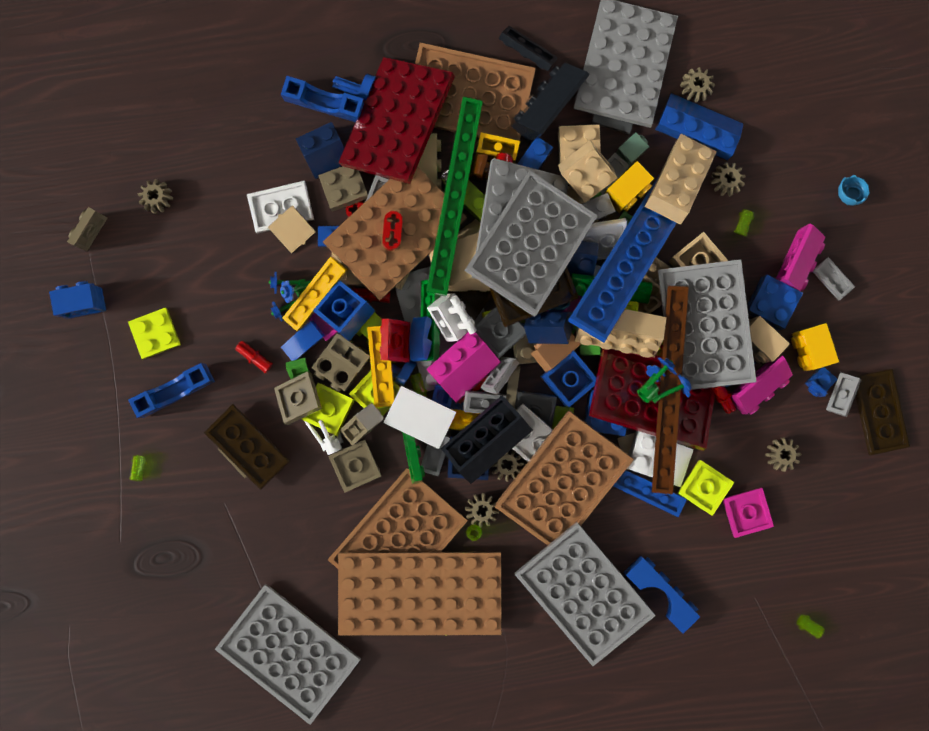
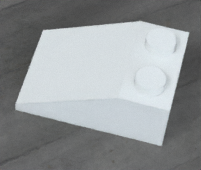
[627,430,694,487]

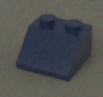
[296,122,344,179]
[524,311,573,344]

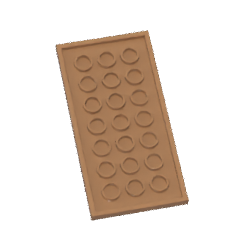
[338,552,501,635]

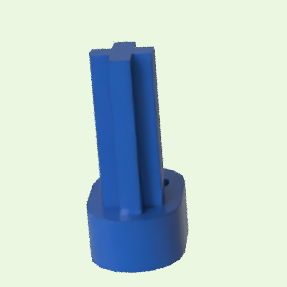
[332,74,377,101]
[370,359,417,386]

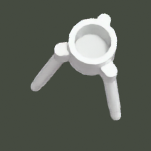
[304,420,343,455]

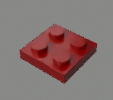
[380,319,410,362]

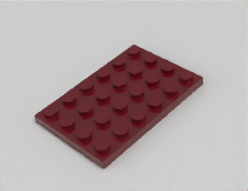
[338,57,455,184]
[589,349,715,451]

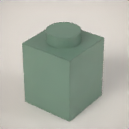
[616,132,649,167]

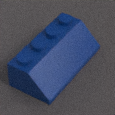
[655,93,744,161]

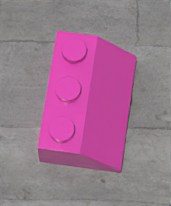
[776,223,825,291]
[426,332,501,403]
[731,356,793,415]

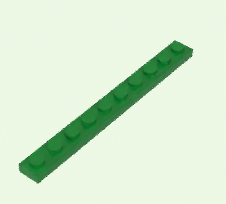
[426,97,483,297]

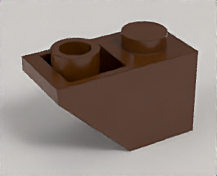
[468,154,490,183]

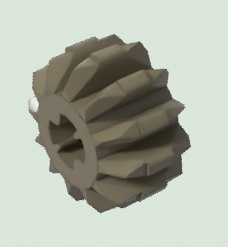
[680,67,715,103]
[711,162,746,197]
[137,179,173,214]
[765,437,802,472]
[491,450,524,482]
[465,493,499,528]

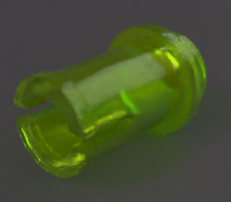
[735,209,755,236]
[409,373,428,397]
[129,455,147,481]
[466,524,482,541]
[796,615,824,639]

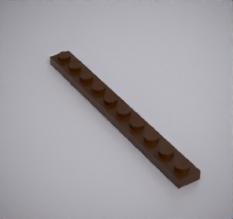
[652,286,689,494]

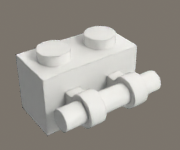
[427,293,477,342]

